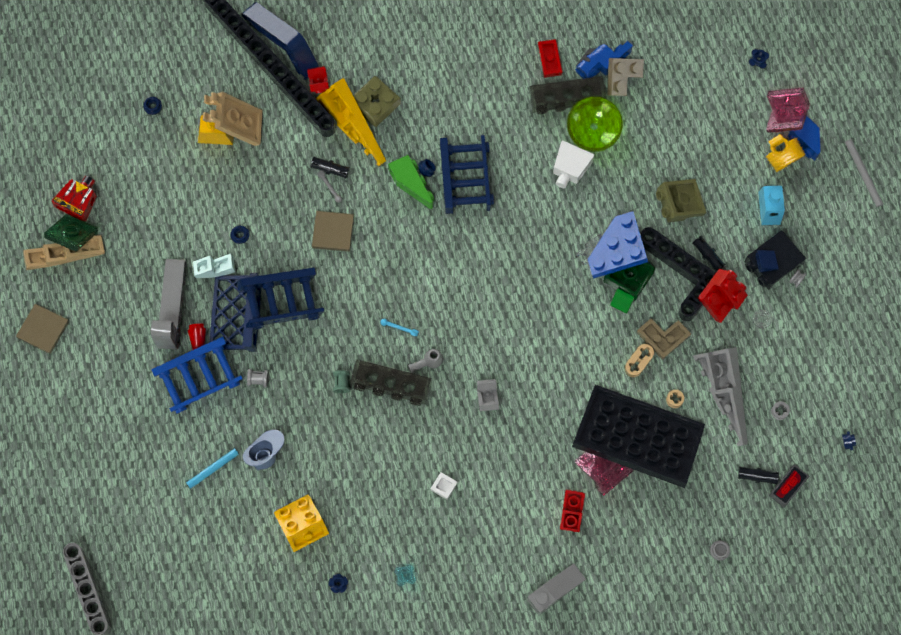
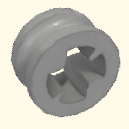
[789,269,807,288]
[771,401,790,420]

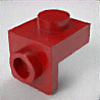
[307,66,329,94]

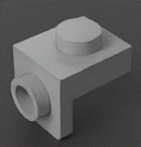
[477,379,499,411]

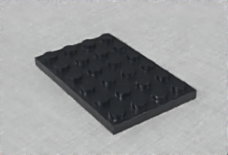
[572,384,705,488]

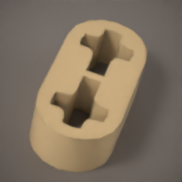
[625,344,654,377]

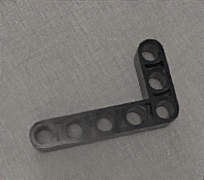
[640,227,716,322]

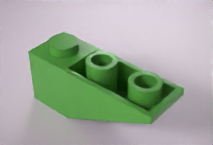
[388,155,435,209]

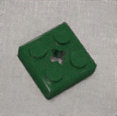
[603,262,655,301]

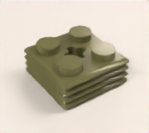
[353,76,401,127]

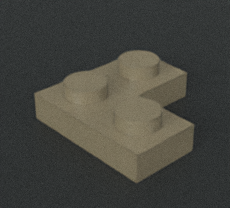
[607,58,644,96]
[636,318,691,360]

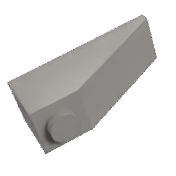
[527,564,586,616]

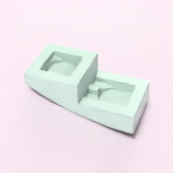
[193,254,235,278]

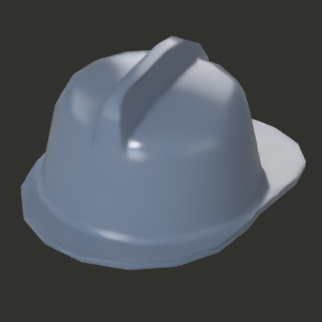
[243,430,285,471]

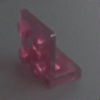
[766,87,810,133]
[574,452,633,496]

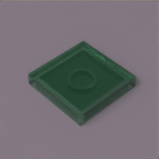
[44,214,98,252]

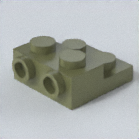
[656,179,707,223]

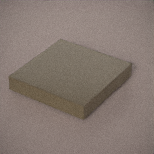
[312,211,354,252]
[16,304,69,354]

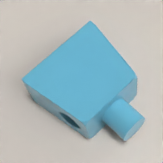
[758,186,785,225]

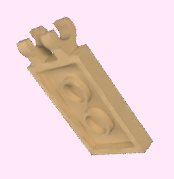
[203,92,263,146]

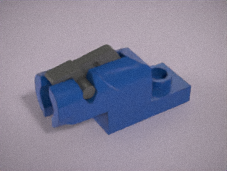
[575,41,633,81]

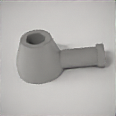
[408,349,443,374]

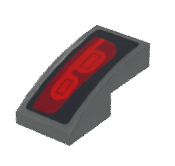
[769,464,810,508]

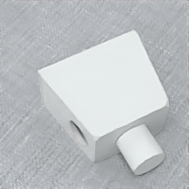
[553,140,595,188]

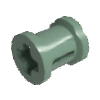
[333,370,350,393]

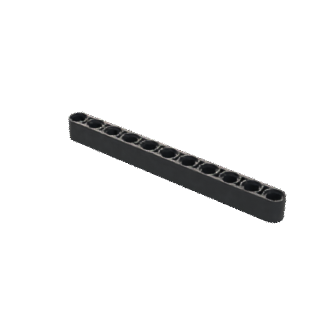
[203,0,335,137]

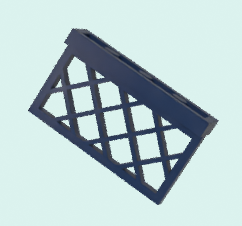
[209,273,262,352]

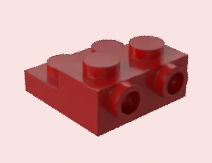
[698,269,748,323]

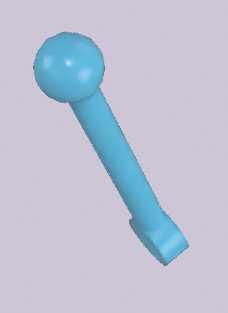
[380,319,419,336]

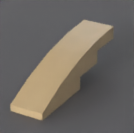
[23,235,105,270]

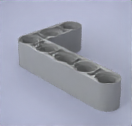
[151,259,187,350]

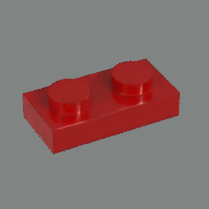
[538,39,562,78]

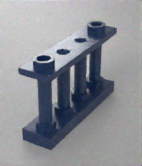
[440,135,494,214]
[237,268,324,330]

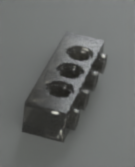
[529,76,606,114]
[350,359,431,406]

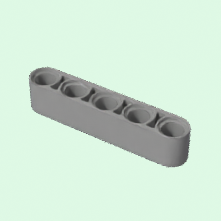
[63,543,111,635]

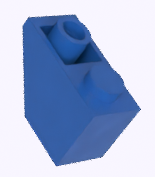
[788,116,820,161]

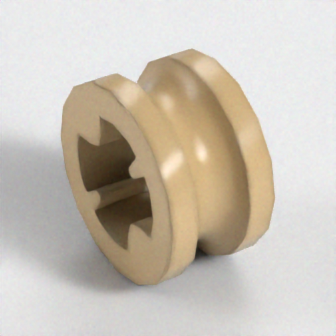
[666,390,684,408]

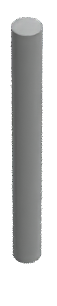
[845,139,883,208]

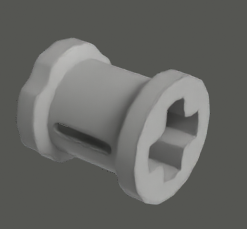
[247,369,269,387]

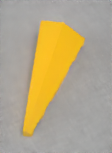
[315,78,386,166]

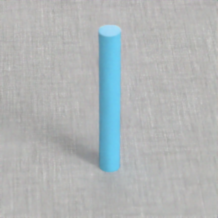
[186,448,239,489]

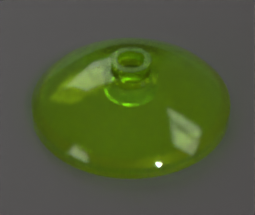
[567,97,623,152]

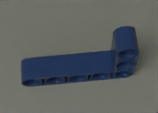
[241,2,319,81]

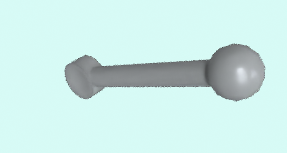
[318,171,342,203]

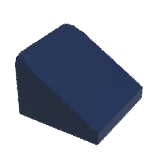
[755,250,778,272]

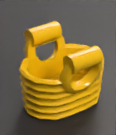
[765,134,806,172]

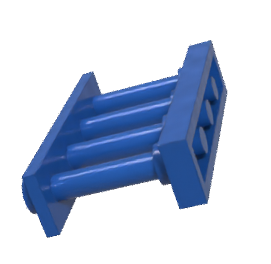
[151,337,242,414]

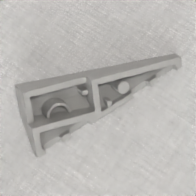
[693,347,748,446]

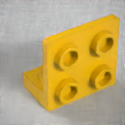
[274,495,329,552]

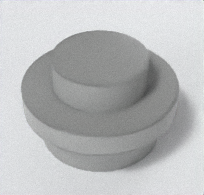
[710,540,730,561]

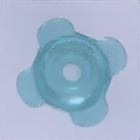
[394,565,416,587]

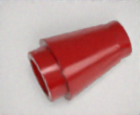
[187,323,206,350]

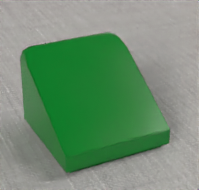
[610,289,635,314]

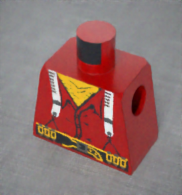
[51,176,97,223]

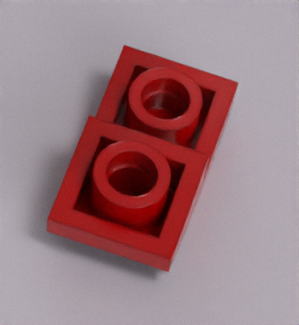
[560,490,585,532]

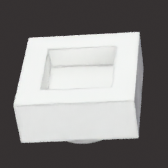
[430,472,458,500]

